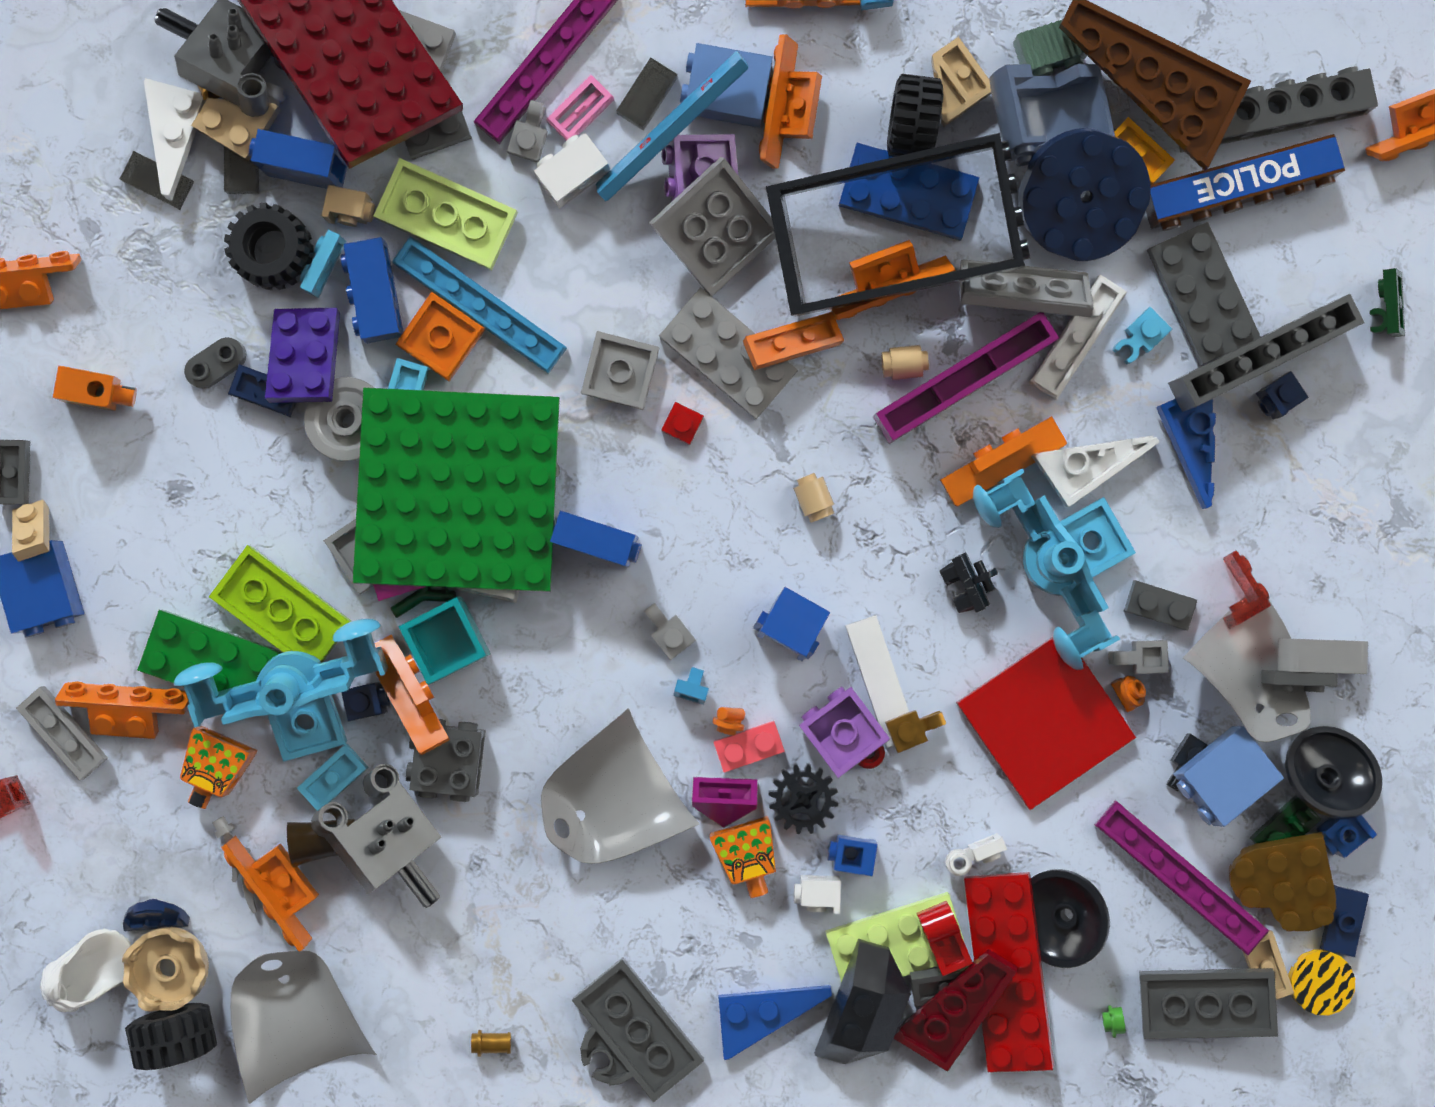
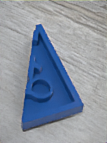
[1156,399,1216,509]
[718,985,832,1060]

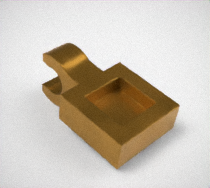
[885,710,946,753]

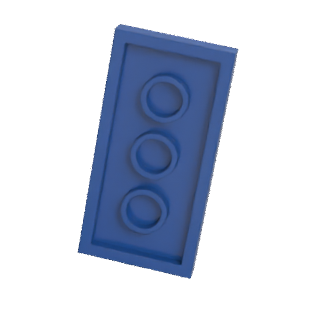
[838,142,980,241]

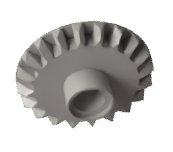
[304,377,374,461]

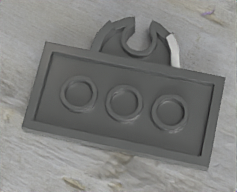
[572,958,704,1102]

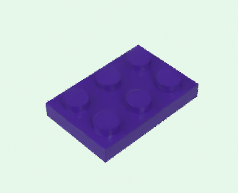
[265,308,340,403]

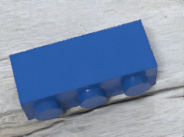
[340,237,404,344]

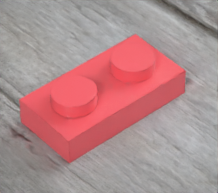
[714,721,785,773]

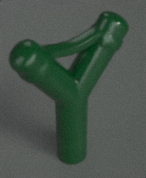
[390,587,457,618]

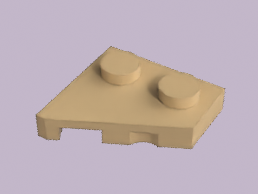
[931,36,992,127]
[191,98,281,161]

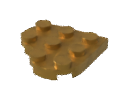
[1229,832,1336,931]

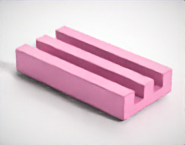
[546,75,614,141]

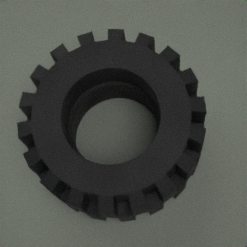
[887,74,943,157]
[224,203,314,290]
[125,1003,217,1070]

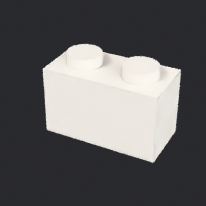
[534,132,610,209]

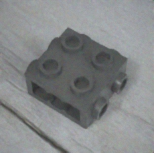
[406,719,486,802]

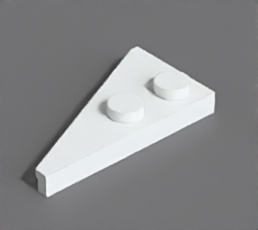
[144,78,207,200]
[1032,436,1160,507]

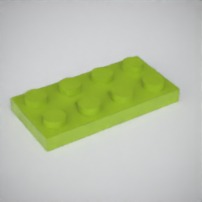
[209,545,352,663]

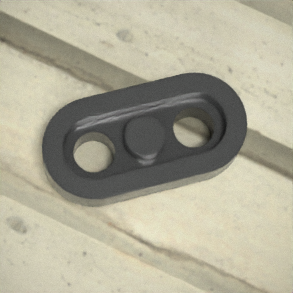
[184,337,246,389]

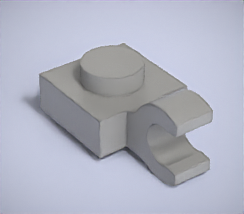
[507,100,548,162]
[644,603,696,660]
[1108,640,1169,674]

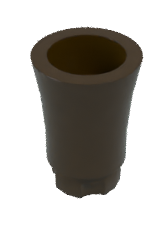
[287,819,355,867]

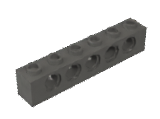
[1179,66,1378,153]
[1168,294,1364,412]

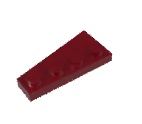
[893,949,1017,1072]

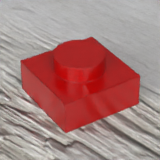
[661,402,704,445]

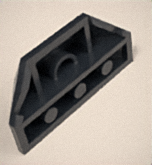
[814,939,911,1064]

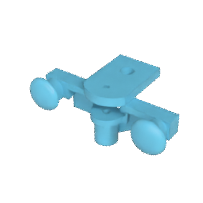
[973,468,1136,670]
[174,619,388,762]

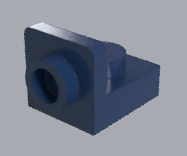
[1256,371,1309,420]
[341,682,390,722]

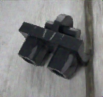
[940,552,998,613]

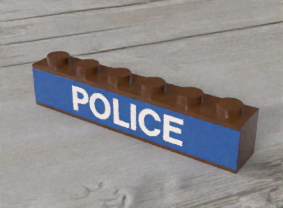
[1146,134,1345,231]

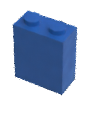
[249,129,347,189]
[550,511,642,567]
[0,540,84,638]

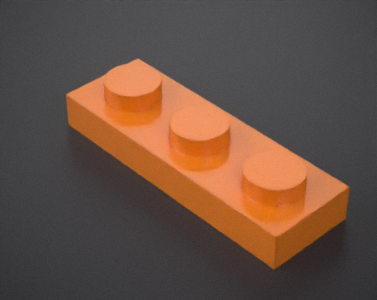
[743,312,844,370]

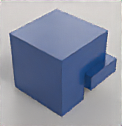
[753,587,830,662]

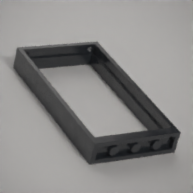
[766,133,1030,317]

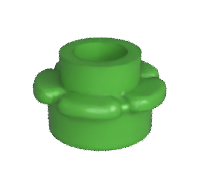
[1102,1005,1126,1038]

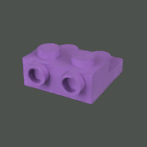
[661,134,738,201]
[799,687,890,778]

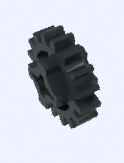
[768,763,839,834]

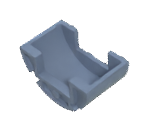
[989,64,1115,167]

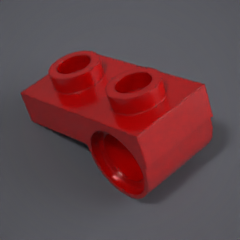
[916,901,973,976]

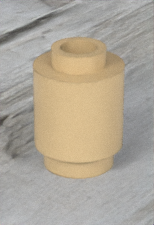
[881,345,929,380]
[793,473,834,523]

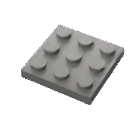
[649,157,776,296]

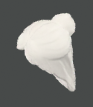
[40,929,131,1012]

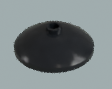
[1285,726,1382,819]
[1031,869,1110,968]

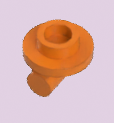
[1111,675,1146,712]
[712,707,745,736]

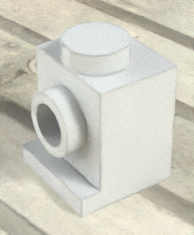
[794,875,841,914]

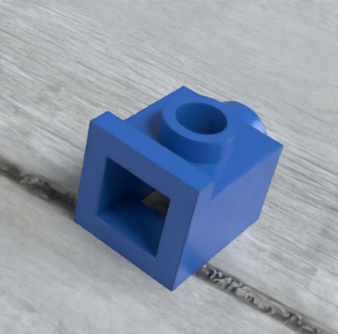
[1316,815,1377,858]
[827,834,878,876]

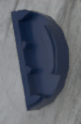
[123,899,190,932]

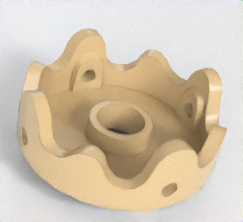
[122,927,209,1012]

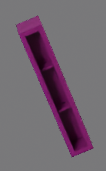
[873,312,1059,444]

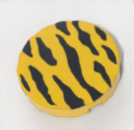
[1288,949,1355,1016]

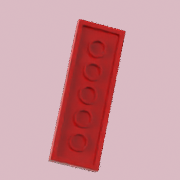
[964,872,1054,1072]

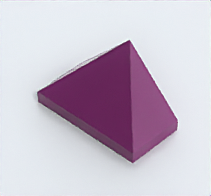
[692,777,757,828]

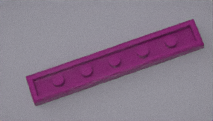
[473,0,618,144]
[1094,800,1269,955]

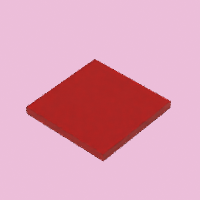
[956,637,1137,810]

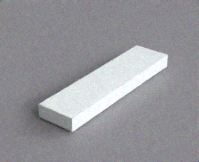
[1029,274,1127,400]
[845,615,909,748]

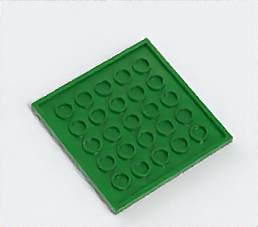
[353,388,560,592]

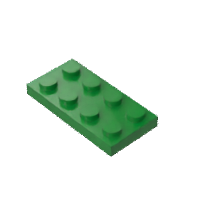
[137,609,283,692]

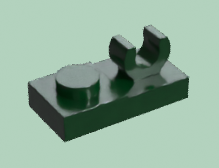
[1370,268,1405,337]
[1250,795,1321,844]

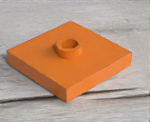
[395,292,486,382]

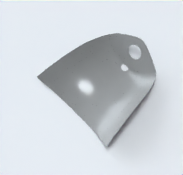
[1183,586,1311,742]
[541,708,699,864]
[230,951,377,1104]

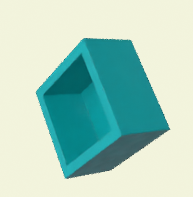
[398,597,491,685]

